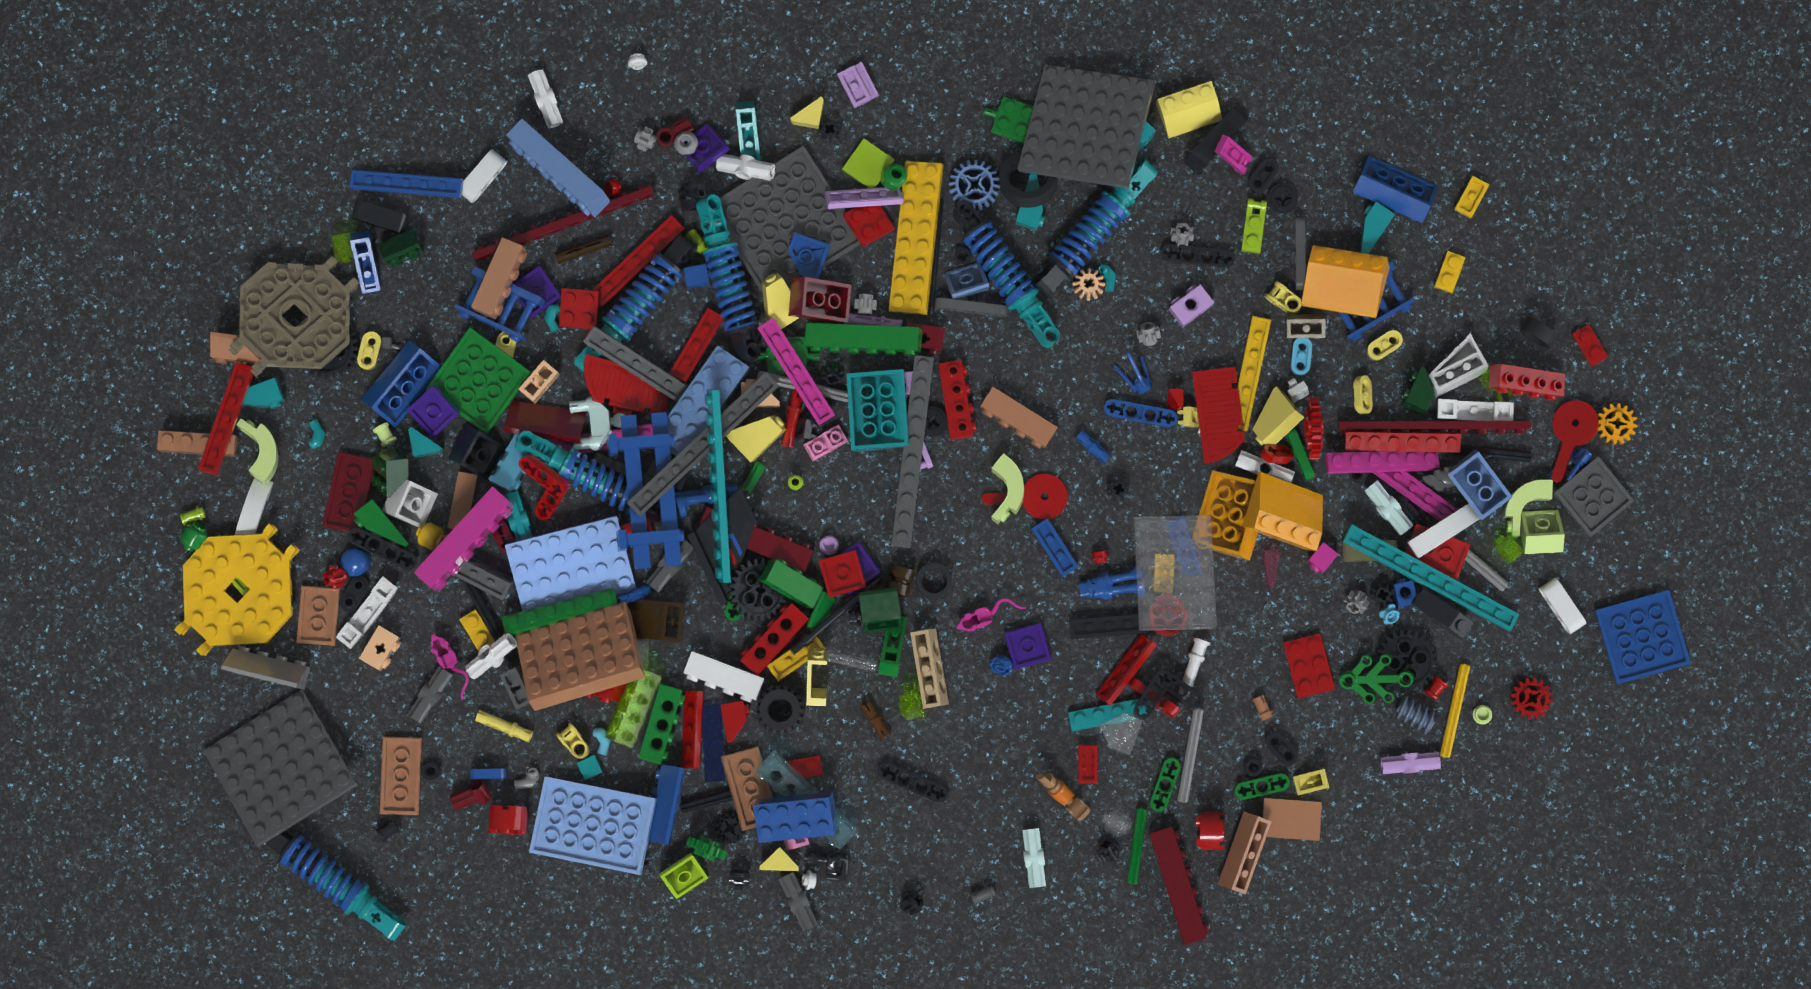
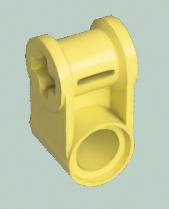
[1264,281,1302,315]
[555,722,590,759]

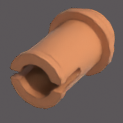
[1253,695,1273,721]

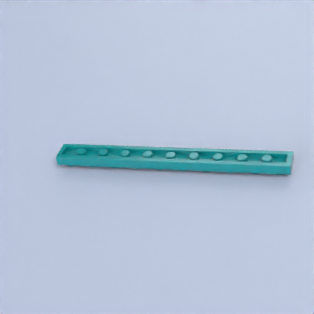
[705,389,731,583]
[1342,525,1519,632]

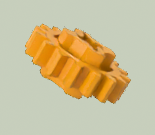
[1597,403,1638,445]

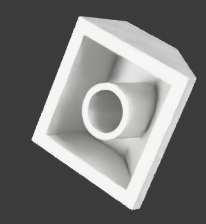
[382,480,438,527]

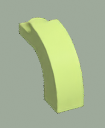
[236,419,279,485]
[991,453,1024,524]
[1503,480,1553,537]

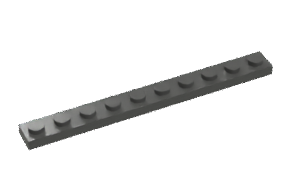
[891,355,934,548]
[627,372,779,517]

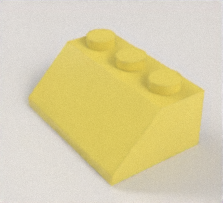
[1156,81,1222,139]

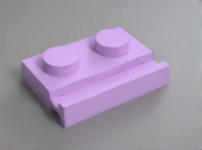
[837,62,879,109]

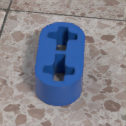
[470,769,507,779]

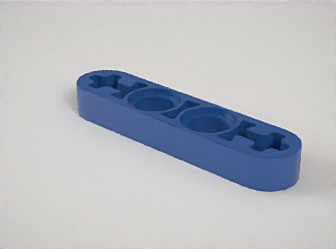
[1104,399,1178,428]

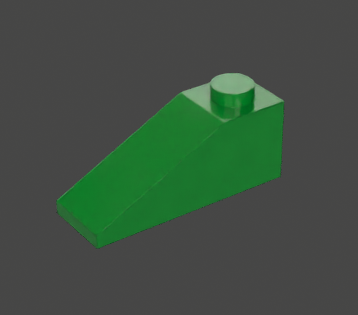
[353,499,408,547]
[878,616,907,677]

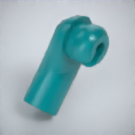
[1098,264,1116,292]
[544,303,560,333]
[309,419,325,449]

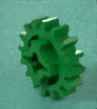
[686,835,728,862]

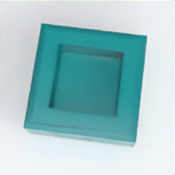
[577,755,603,781]

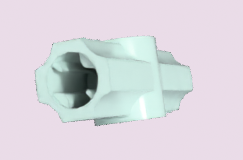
[1364,480,1413,536]
[1022,828,1046,888]

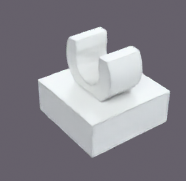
[1287,378,1309,404]

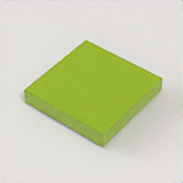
[842,139,895,188]

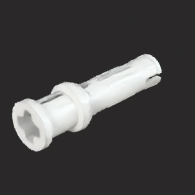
[1178,637,1210,697]

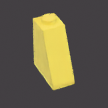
[762,273,799,329]
[1252,386,1305,446]
[726,416,787,462]

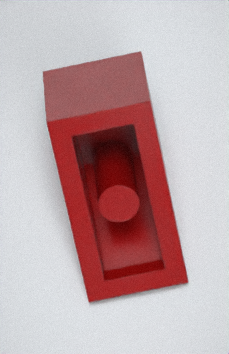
[720,701,750,744]

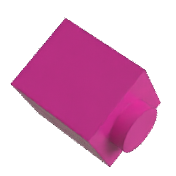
[1307,542,1338,573]

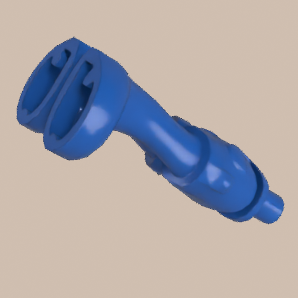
[674,482,738,519]
[1079,563,1146,600]

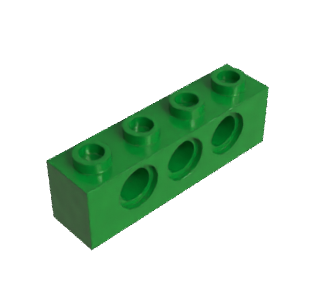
[638,684,685,765]

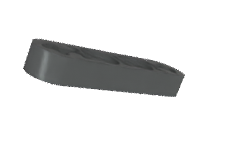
[1294,217,1306,290]
[934,298,1009,317]

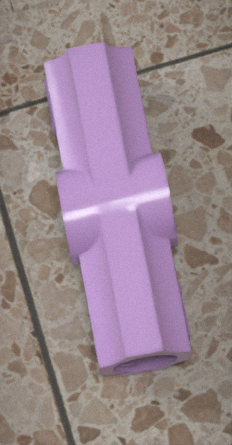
[1381,752,1441,774]

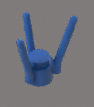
[1114,352,1152,395]
[1546,448,1593,480]

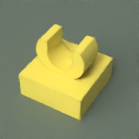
[1177,406,1199,428]

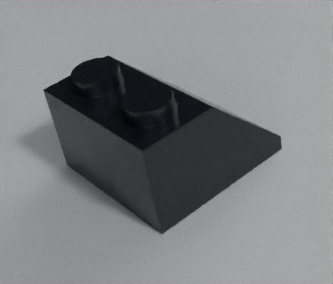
[448,425,505,480]

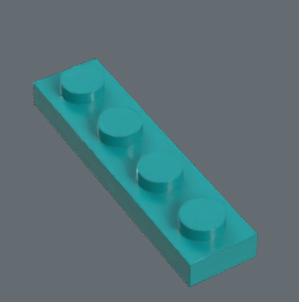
[1068,699,1147,732]

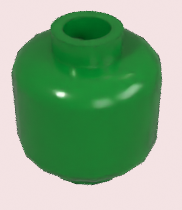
[881,163,907,191]
[180,522,209,552]

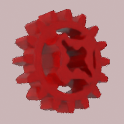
[1510,678,1553,720]

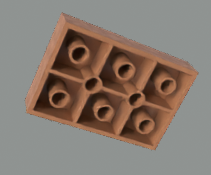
[515,602,645,711]

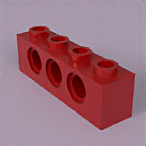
[740,603,809,676]

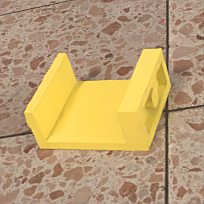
[806,648,828,706]

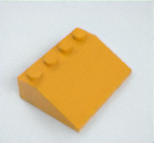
[1301,245,1390,318]
[1191,470,1258,561]
[1242,472,1323,551]

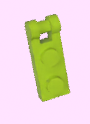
[1241,198,1267,254]

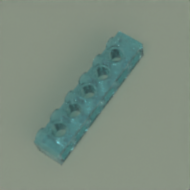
[755,750,858,850]

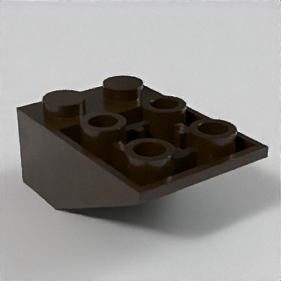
[627,599,686,643]

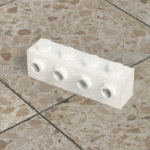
[684,651,765,703]

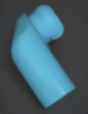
[593,727,611,756]

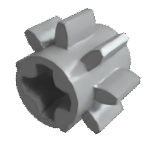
[634,127,657,152]
[1170,223,1194,246]
[854,294,877,315]
[1136,322,1161,346]
[1344,590,1369,614]

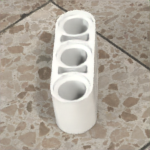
[462,149,507,203]
[1539,578,1586,634]

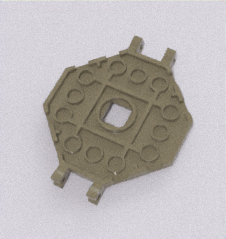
[229,256,359,377]

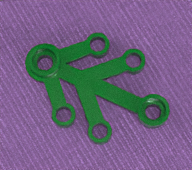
[1339,653,1414,704]

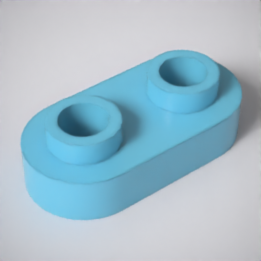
[1291,338,1312,376]

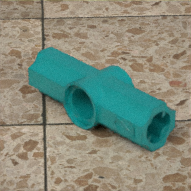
[503,491,533,541]

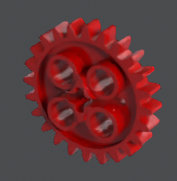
[1303,397,1324,460]

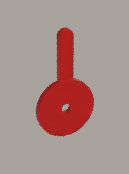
[1551,400,1599,483]
[981,474,1068,520]

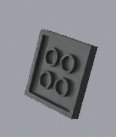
[1553,456,1634,537]

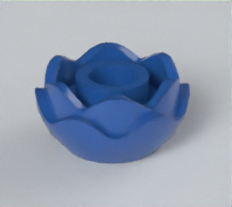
[990,655,1013,676]

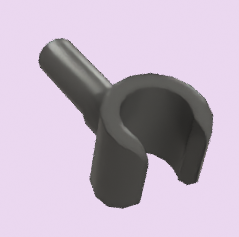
[382,337,403,351]

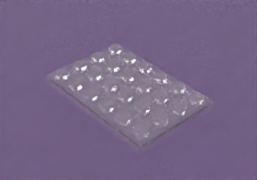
[1134,515,1217,631]

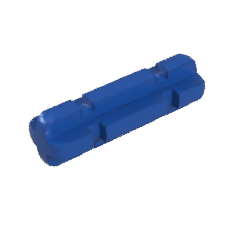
[617,584,651,604]

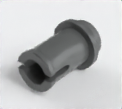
[970,884,996,904]

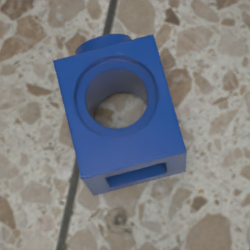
[683,264,713,289]
[1392,578,1416,608]

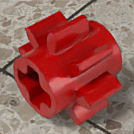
[323,564,347,590]

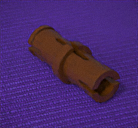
[860,701,891,740]

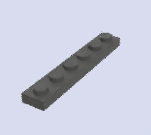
[583,325,689,402]

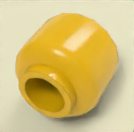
[416,522,446,551]

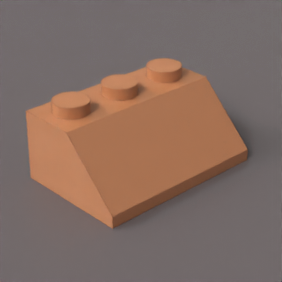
[210,332,265,369]

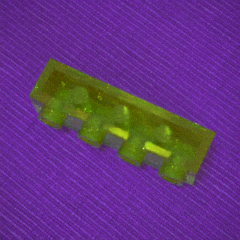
[605,670,662,748]

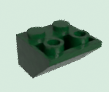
[377,229,424,269]
[1400,366,1435,415]
[371,448,409,498]
[859,588,903,633]

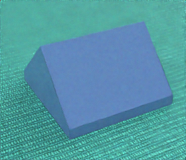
[944,262,989,300]

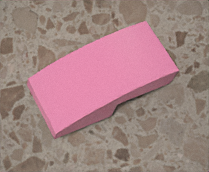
[803,425,848,462]

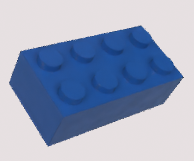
[753,792,838,843]

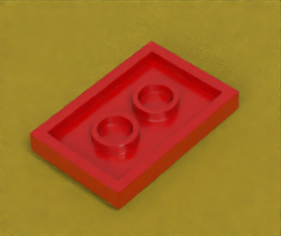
[1405,523,1471,580]
[1283,633,1335,699]

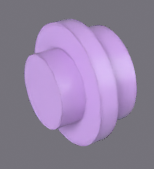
[820,536,839,555]

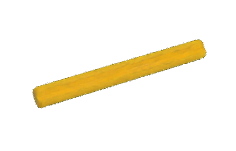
[1440,664,1470,758]

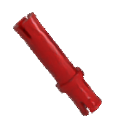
[781,389,802,448]

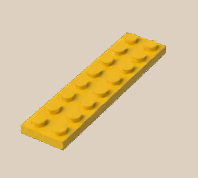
[889,161,944,315]

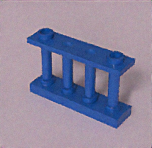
[1338,262,1415,342]
[454,266,546,342]

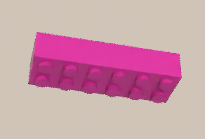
[414,486,514,592]

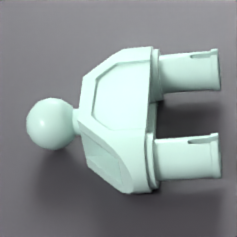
[569,396,626,451]

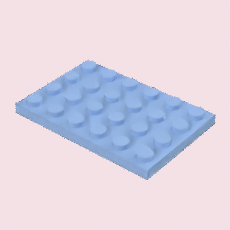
[505,515,636,611]
[529,776,657,875]

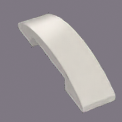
[1437,399,1514,421]
[235,478,274,535]
[1407,503,1480,558]
[336,576,398,649]

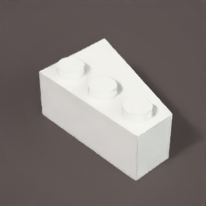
[1428,334,1488,398]

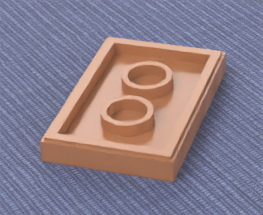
[296,585,341,646]
[1262,798,1322,841]

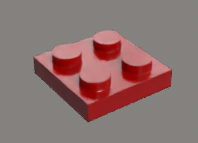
[843,206,895,247]
[559,288,601,329]
[819,550,866,598]

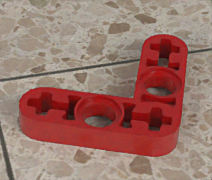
[519,453,569,520]
[1128,678,1181,719]

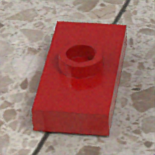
[1078,745,1098,784]

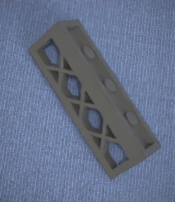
[454,556,515,600]

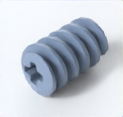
[1395,695,1439,735]

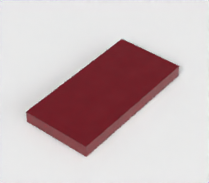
[504,401,586,443]
[322,452,374,534]

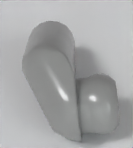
[514,768,540,790]

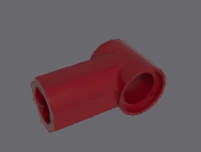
[657,117,694,149]
[450,779,492,810]

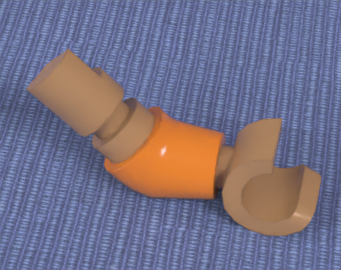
[1036,773,1091,821]

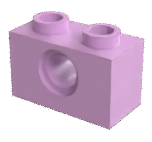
[1169,284,1214,328]

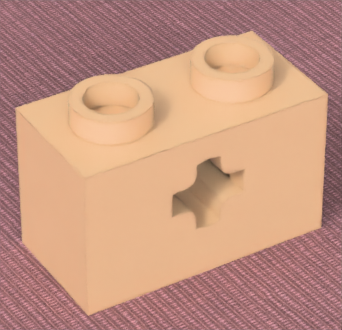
[519,360,560,404]
[359,625,401,671]

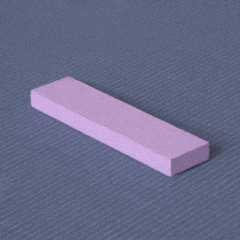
[825,187,903,209]

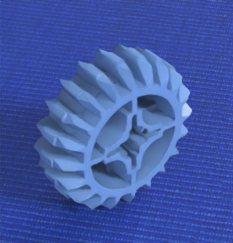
[949,160,1000,211]

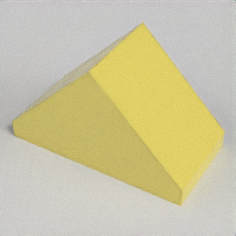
[790,97,824,129]
[1293,769,1329,795]
[760,847,799,871]

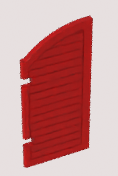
[584,355,669,415]
[1192,367,1245,464]

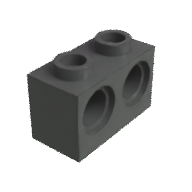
[500,665,530,710]

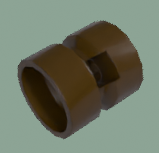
[885,565,915,598]

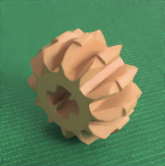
[1072,268,1105,301]

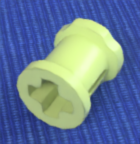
[373,422,397,447]

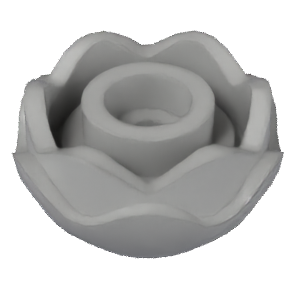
[674,131,698,155]

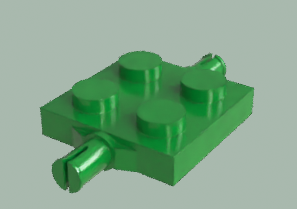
[983,96,1034,144]
[758,337,820,375]

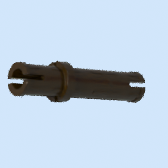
[555,234,613,264]

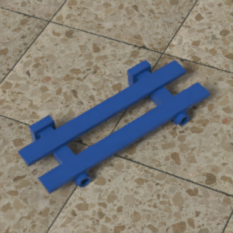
[607,412,684,569]

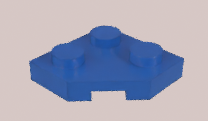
[788,232,831,279]

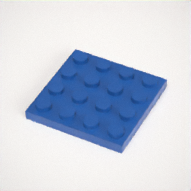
[1595,590,1691,685]

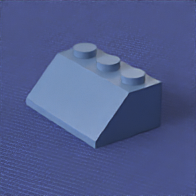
[1447,449,1512,520]

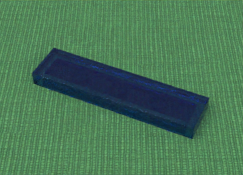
[702,704,725,782]

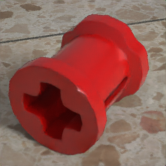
[1424,676,1448,701]

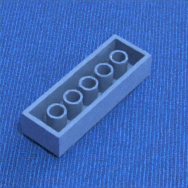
[506,119,611,218]
[667,346,749,457]

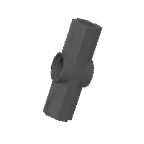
[646,539,693,593]
[407,666,453,724]
[778,872,818,932]

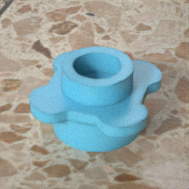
[1379,603,1400,624]

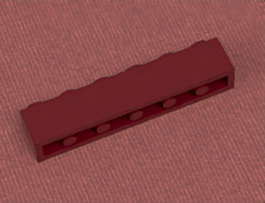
[698,505,814,573]
[1149,827,1209,945]

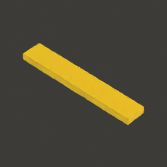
[1237,316,1271,431]

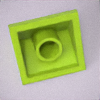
[659,853,708,899]

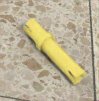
[475,710,533,743]

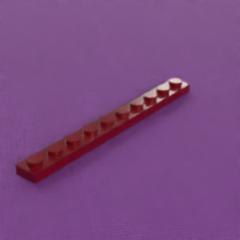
[472,185,655,262]
[1337,421,1531,435]

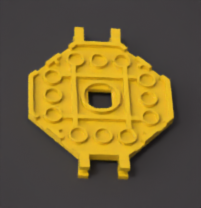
[174,524,300,656]

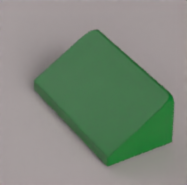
[807,591,835,630]

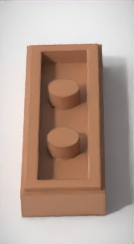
[447,472,478,529]

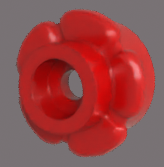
[604,178,621,197]
[1091,550,1110,564]

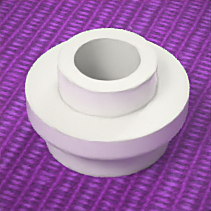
[628,54,647,70]
[802,870,816,890]

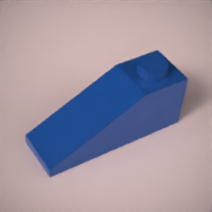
[350,230,381,294]

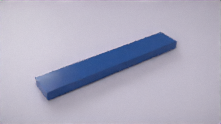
[349,170,464,198]

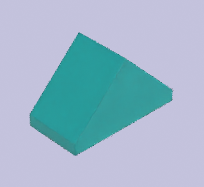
[408,426,444,458]

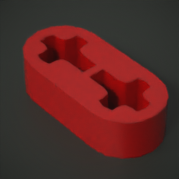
[1260,444,1294,464]

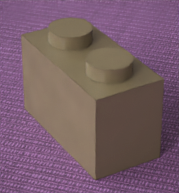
[1287,314,1326,338]

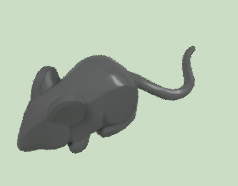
[1422,455,1491,492]

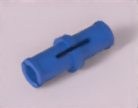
[1075,430,1111,464]

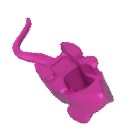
[956,598,1026,631]
[431,634,469,700]

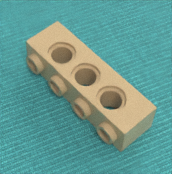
[910,629,949,709]

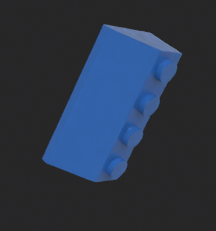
[1353,155,1438,223]
[361,340,442,428]
[649,764,685,845]

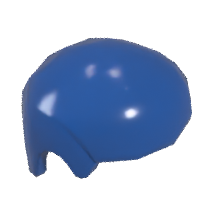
[340,547,371,576]

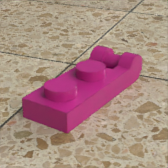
[1214,135,1253,175]

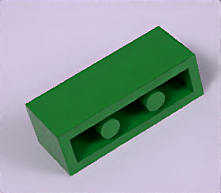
[759,558,823,608]

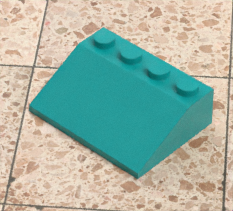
[847,369,909,452]

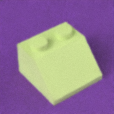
[1521,510,1565,554]

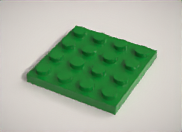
[425,327,532,434]

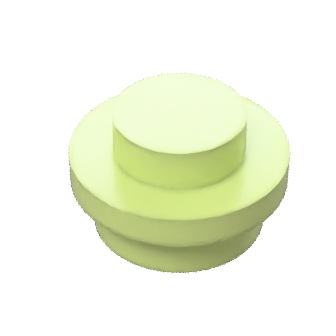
[1473,705,1492,724]

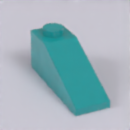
[735,101,761,161]
[1015,173,1045,231]
[1359,202,1395,254]
[221,378,285,409]

